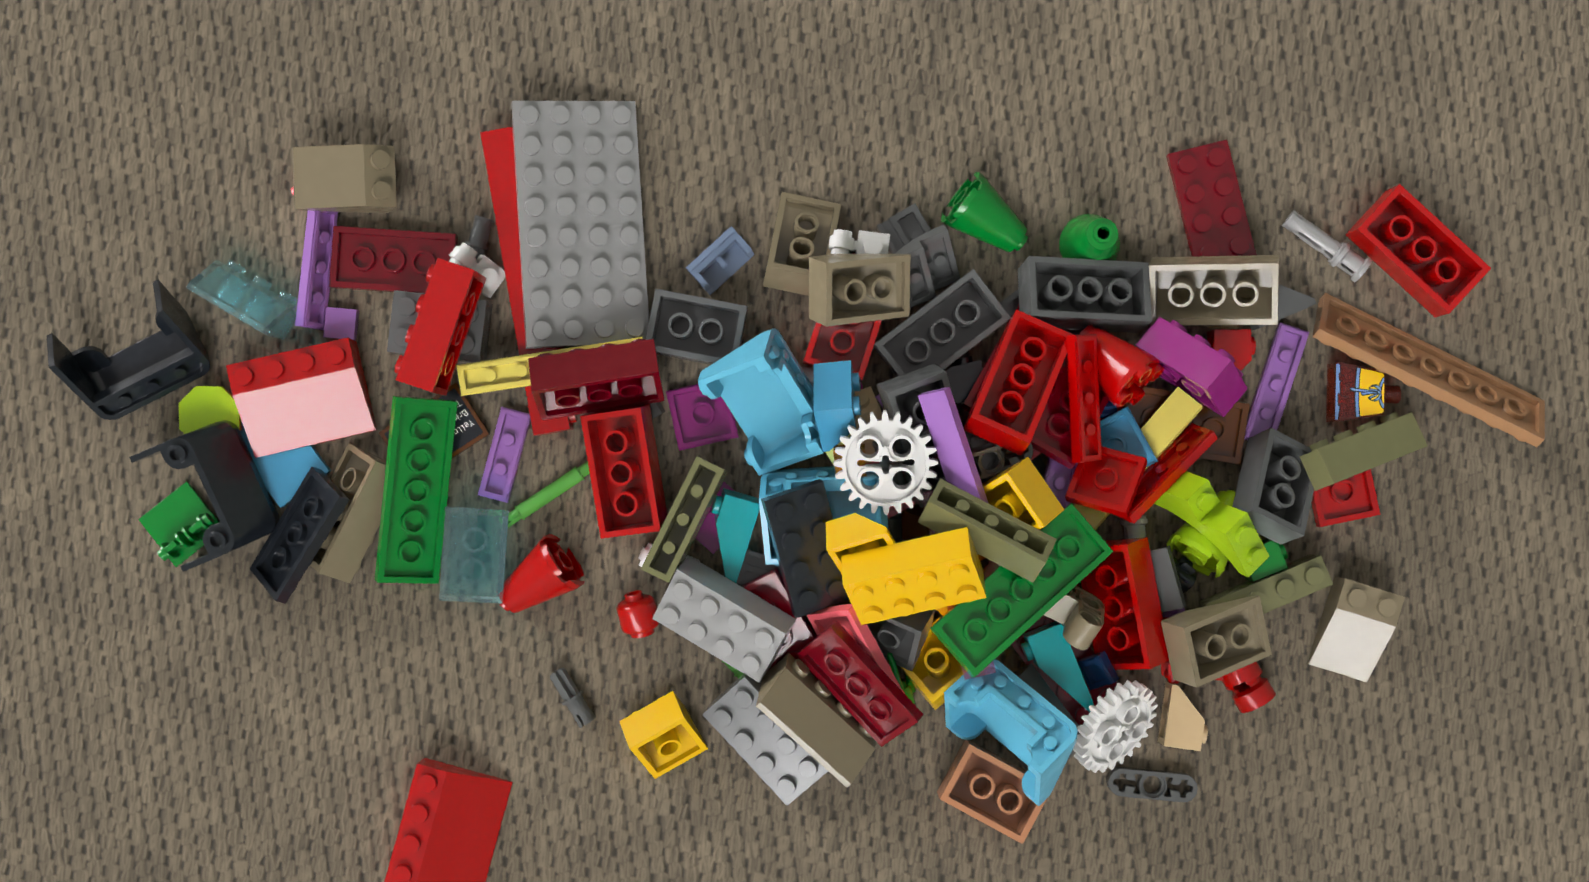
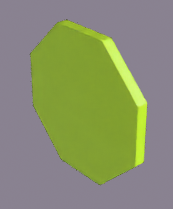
[179,386,241,434]

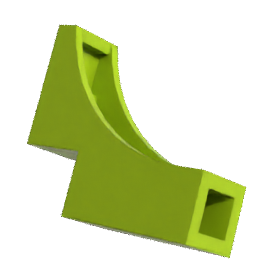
[1154,471,1269,577]

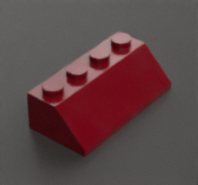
[528,339,665,420]

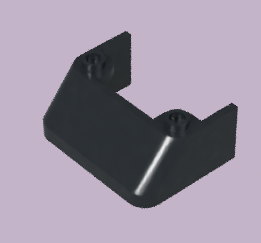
[46,280,210,420]
[129,420,279,572]

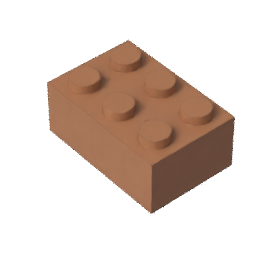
[937,740,1047,844]

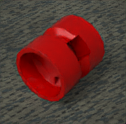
[1221,661,1276,713]

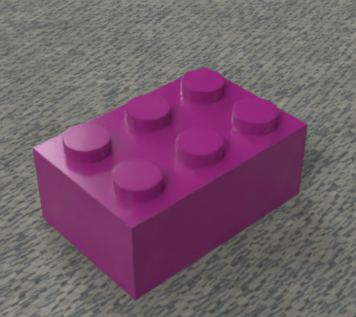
[1136,316,1248,417]

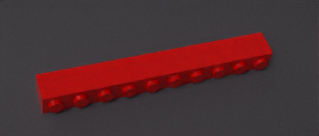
[480,126,577,436]

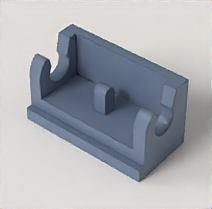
[686,226,755,295]

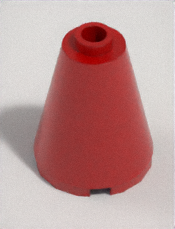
[497,534,585,613]

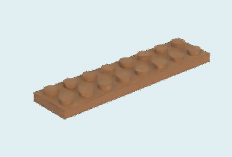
[1313,293,1545,447]

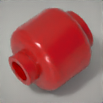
[616,590,659,638]

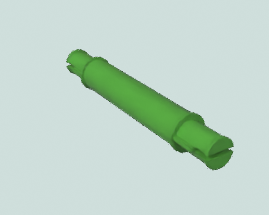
[500,461,590,529]

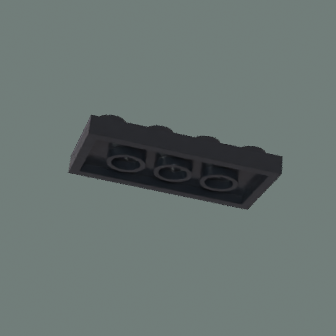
[250,467,349,604]
[761,479,849,618]

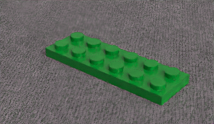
[375,396,457,584]
[930,503,1113,678]

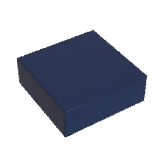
[1077,651,1119,690]

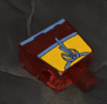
[1326,362,1401,422]

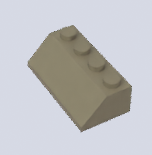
[1149,255,1279,326]
[310,443,386,583]
[756,653,876,787]

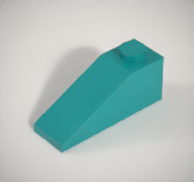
[711,488,760,583]
[1021,621,1094,712]

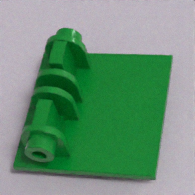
[138,481,219,567]

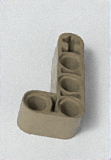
[983,560,1105,650]

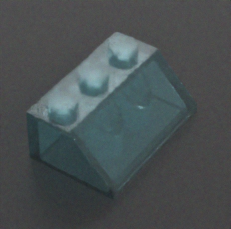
[186,260,298,340]
[439,506,509,604]

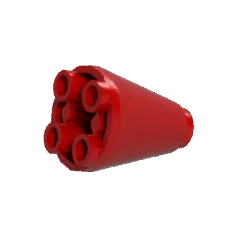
[1079,325,1164,407]

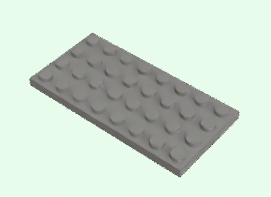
[511,101,649,349]

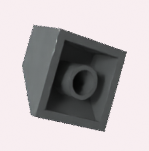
[867,609,936,671]

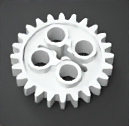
[833,410,938,515]
[1073,680,1158,773]

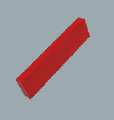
[1067,334,1102,463]
[1116,423,1218,524]

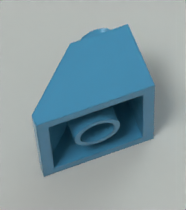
[814,360,861,452]

